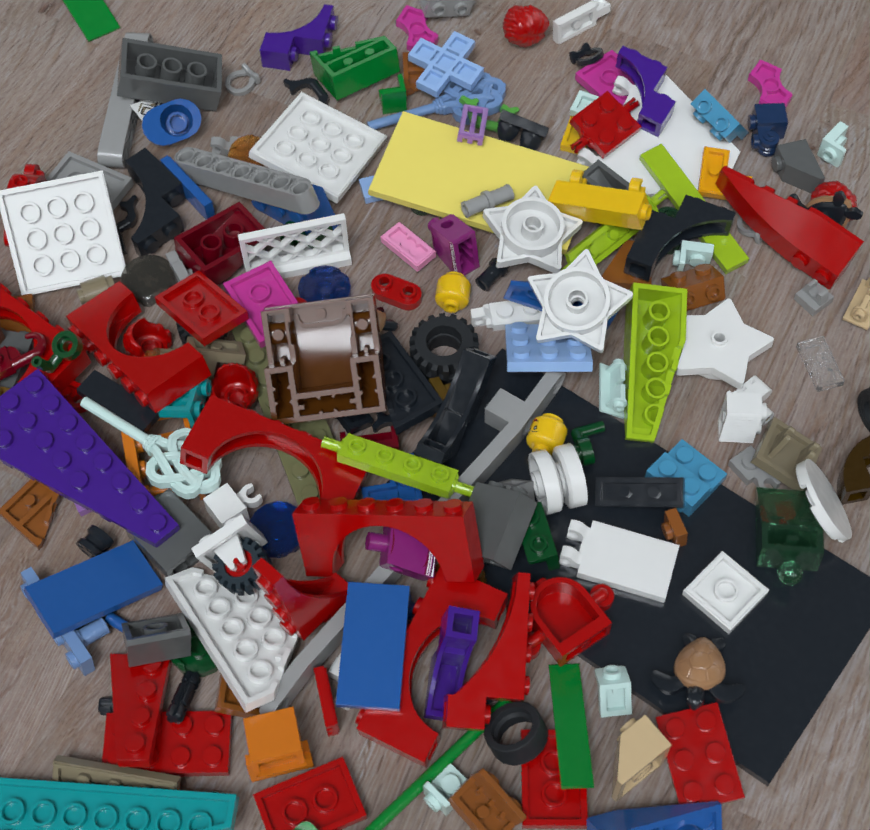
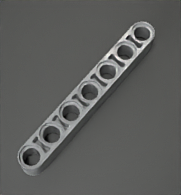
[97,32,153,168]
[174,147,320,215]

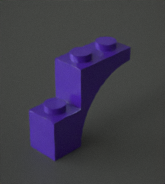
[260,4,338,71]
[615,46,676,137]
[424,606,480,721]

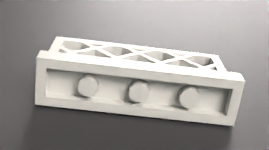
[238,213,352,279]

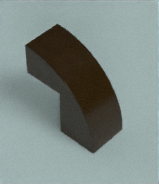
[837,436,870,505]

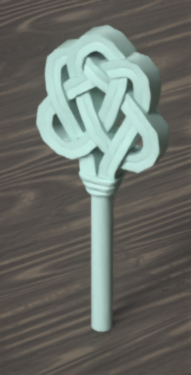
[80,397,223,499]

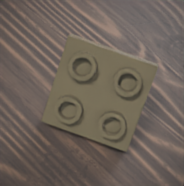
[751,417,822,494]

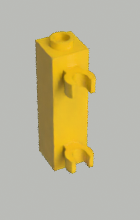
[548,169,652,230]

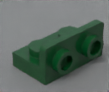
[522,502,560,571]

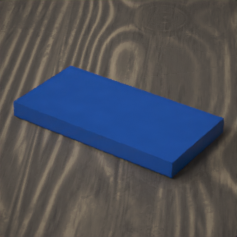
[24,540,163,639]
[336,582,410,711]

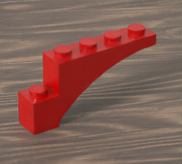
[252,557,348,641]
[442,572,535,731]

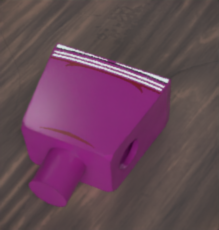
[428,214,480,276]
[365,527,436,581]

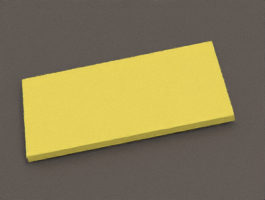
[368,111,589,255]

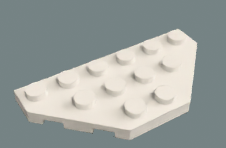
[165,567,299,713]

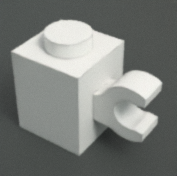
[203,483,263,528]

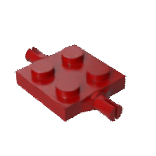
[569,91,642,159]

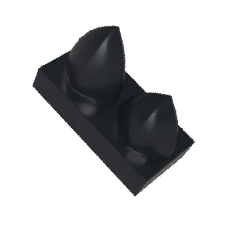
[497,109,549,151]

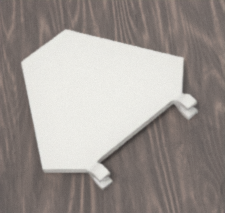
[576,75,740,197]

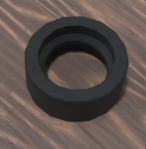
[484,701,548,766]

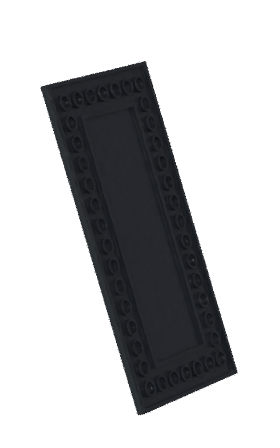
[387,349,870,787]

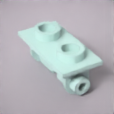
[599,359,627,419]

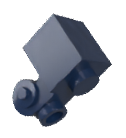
[747,103,788,157]

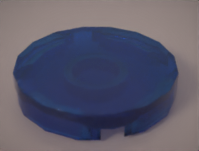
[298,265,352,302]
[250,501,300,558]

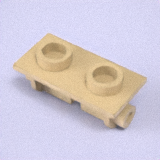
[842,277,870,330]

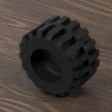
[409,313,479,385]

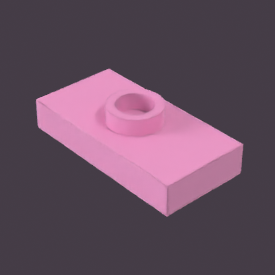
[381,222,436,272]

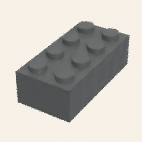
[117,38,222,111]

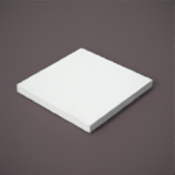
[249,92,387,203]
[0,170,128,295]

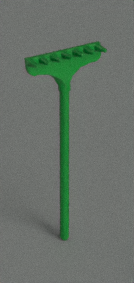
[293,701,511,830]

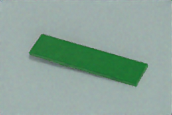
[548,664,594,789]

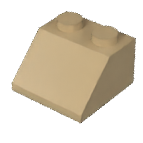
[612,715,671,802]

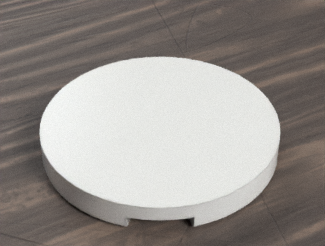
[796,459,852,543]

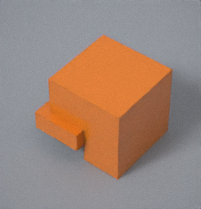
[243,706,314,782]

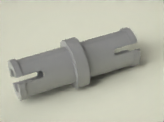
[460,184,514,218]

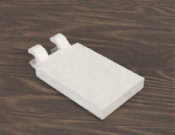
[559,519,679,603]

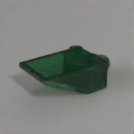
[756,487,824,586]

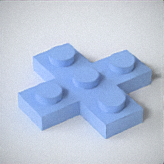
[408,31,484,98]

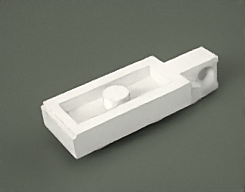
[553,0,611,44]
[470,301,542,331]

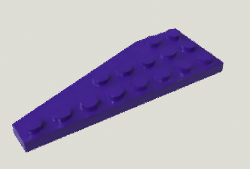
[0,369,180,548]

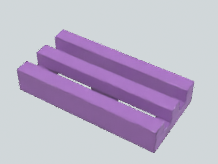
[457,104,488,146]

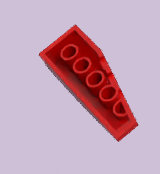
[715,165,864,290]

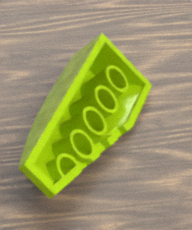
[623,282,687,443]

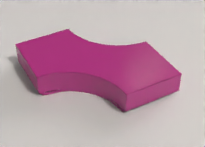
[396,5,439,51]
[747,59,793,108]

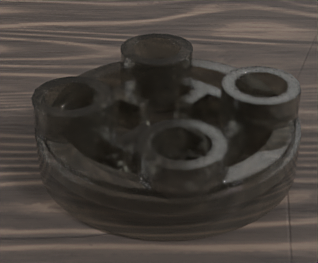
[121,255,176,307]

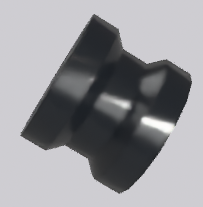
[76,525,114,558]

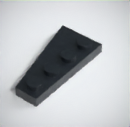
[380,330,443,435]

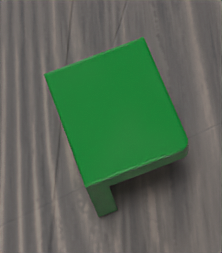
[379,73,407,115]

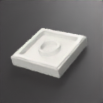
[682,551,769,634]

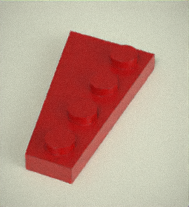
[110,654,172,768]

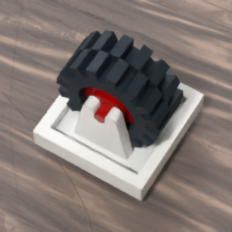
[191,514,272,596]

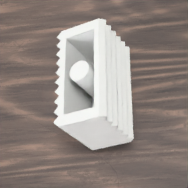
[718,390,767,443]

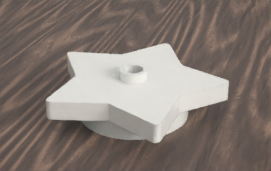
[483,186,583,273]
[528,249,633,353]
[676,298,774,389]

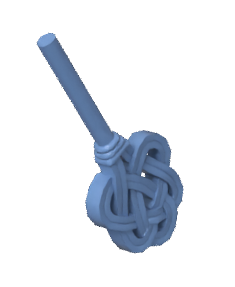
[367,72,506,130]

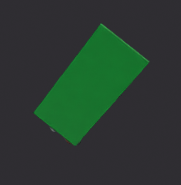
[62,0,120,42]

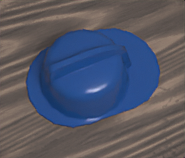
[142,98,202,146]

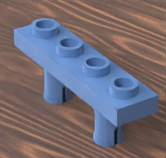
[20,567,110,676]

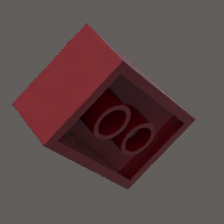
[174,201,265,285]

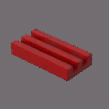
[313,666,340,737]

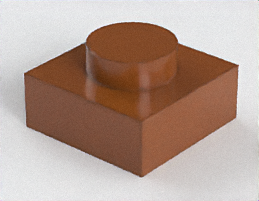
[661,508,688,547]

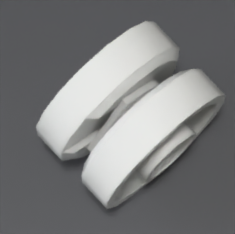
[528,443,588,515]

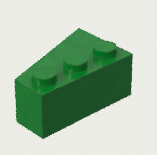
[309,36,400,100]

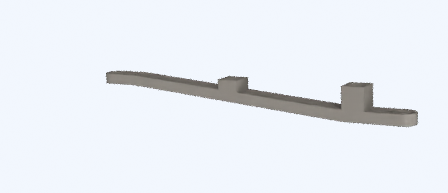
[259,372,566,714]

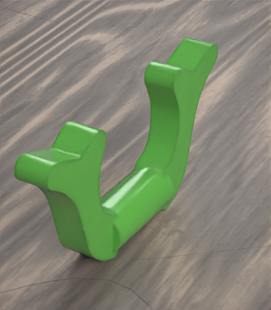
[459,95,519,133]

